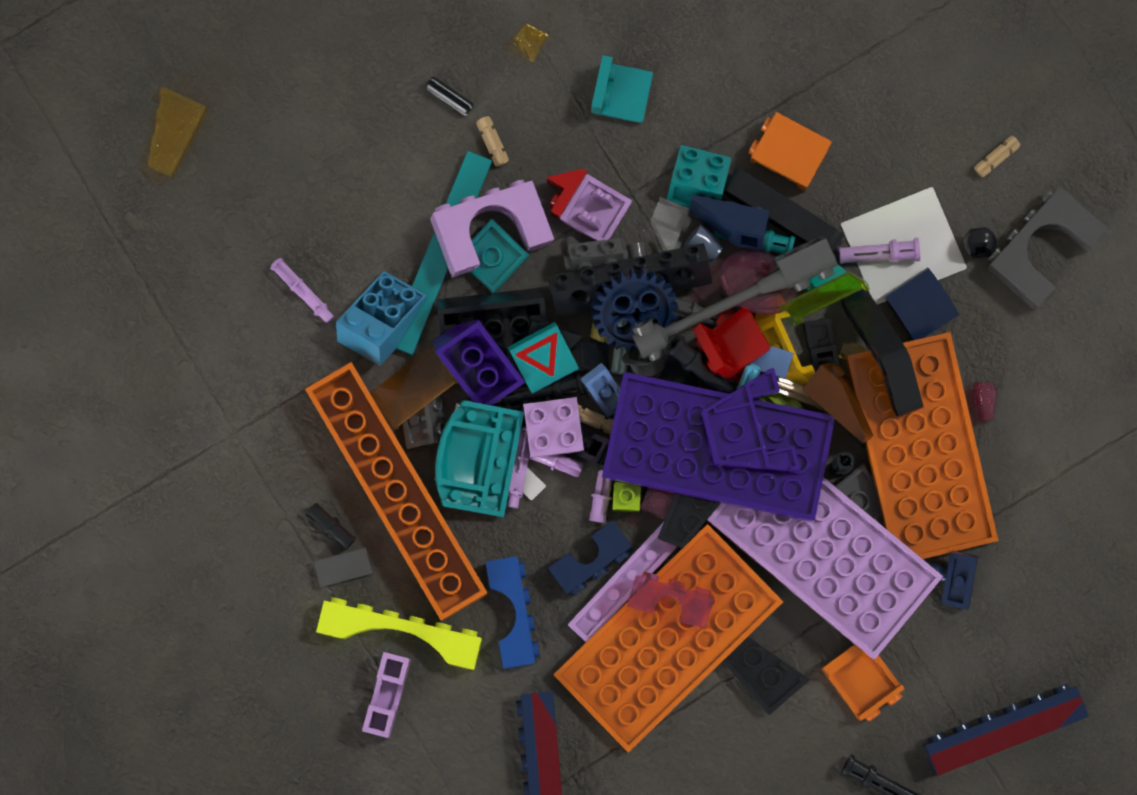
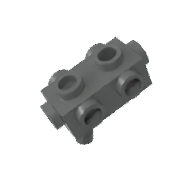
[563,236,629,272]

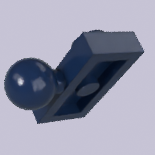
[929,550,979,610]

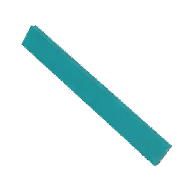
[396,151,492,356]

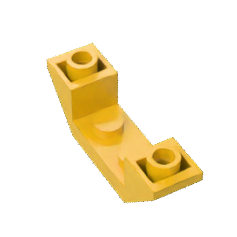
[755,292,815,386]

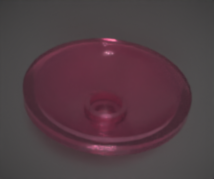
[720,250,798,315]

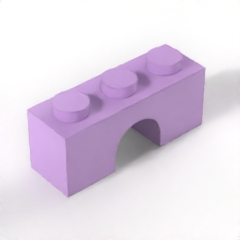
[362,652,411,738]

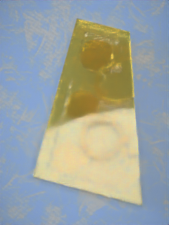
[148,86,209,179]

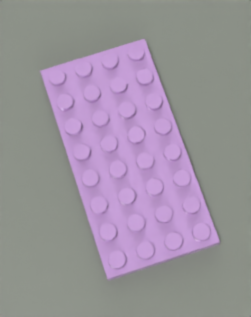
[707,477,943,660]

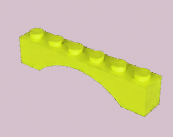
[316,597,482,671]

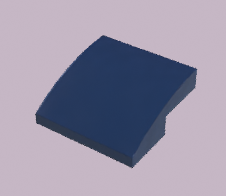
[884,267,960,341]

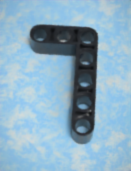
[840,288,923,418]

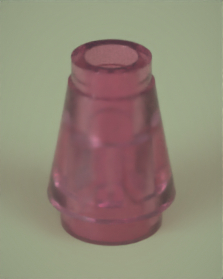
[971,381,998,420]

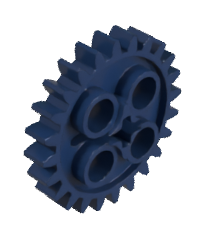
[591,268,679,352]

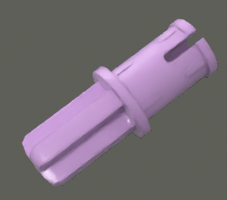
[529,454,583,477]
[589,469,612,523]

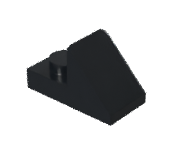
[570,342,609,373]

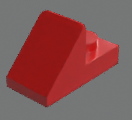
[546,169,587,221]

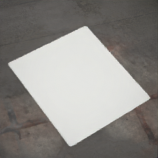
[841,187,967,305]

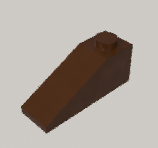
[802,363,873,442]

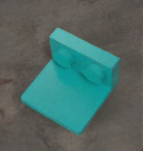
[591,55,653,123]
[666,145,731,209]

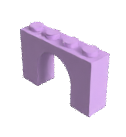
[430,180,554,278]

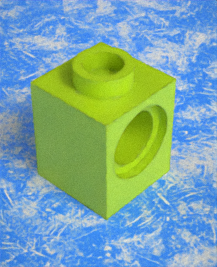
[612,482,641,513]

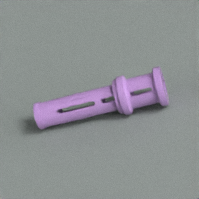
[839,238,920,264]

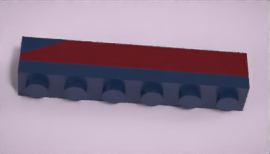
[923,683,1089,776]
[516,691,562,795]

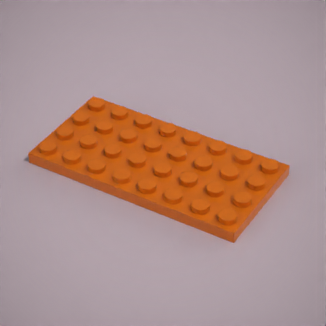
[845,332,998,559]
[553,524,784,753]

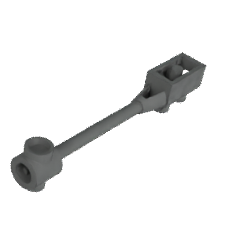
[632,235,838,361]

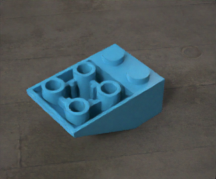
[336,271,427,366]

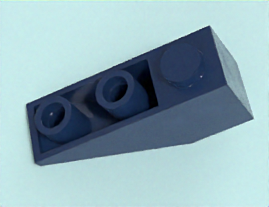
[690,195,770,251]

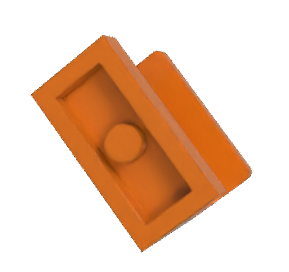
[748,112,832,192]
[821,644,905,722]

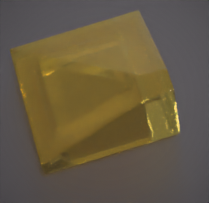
[513,23,548,62]

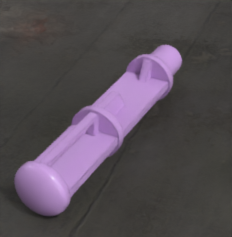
[271,258,334,323]
[508,426,530,509]

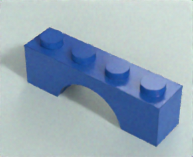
[485,556,540,669]

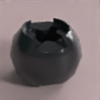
[963,227,997,259]

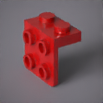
[692,307,770,379]

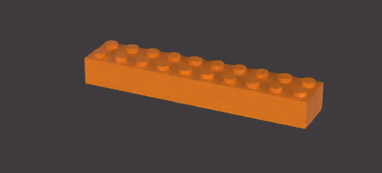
[305,362,488,622]

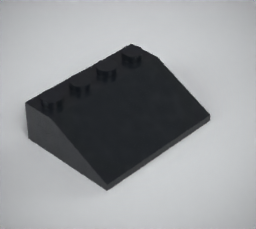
[437,287,547,385]

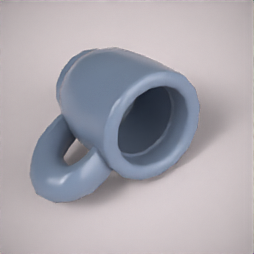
[684,224,723,263]

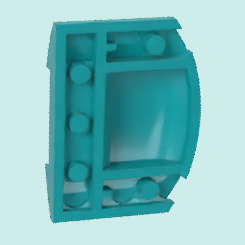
[435,400,524,517]

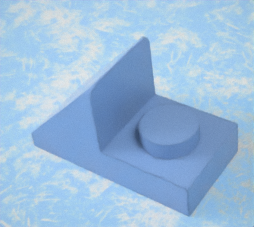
[580,363,620,418]

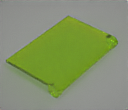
[778,271,870,324]

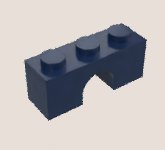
[548,521,632,596]

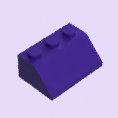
[433,319,525,406]

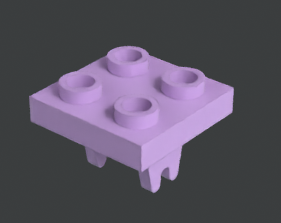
[560,174,632,241]
[524,397,584,458]

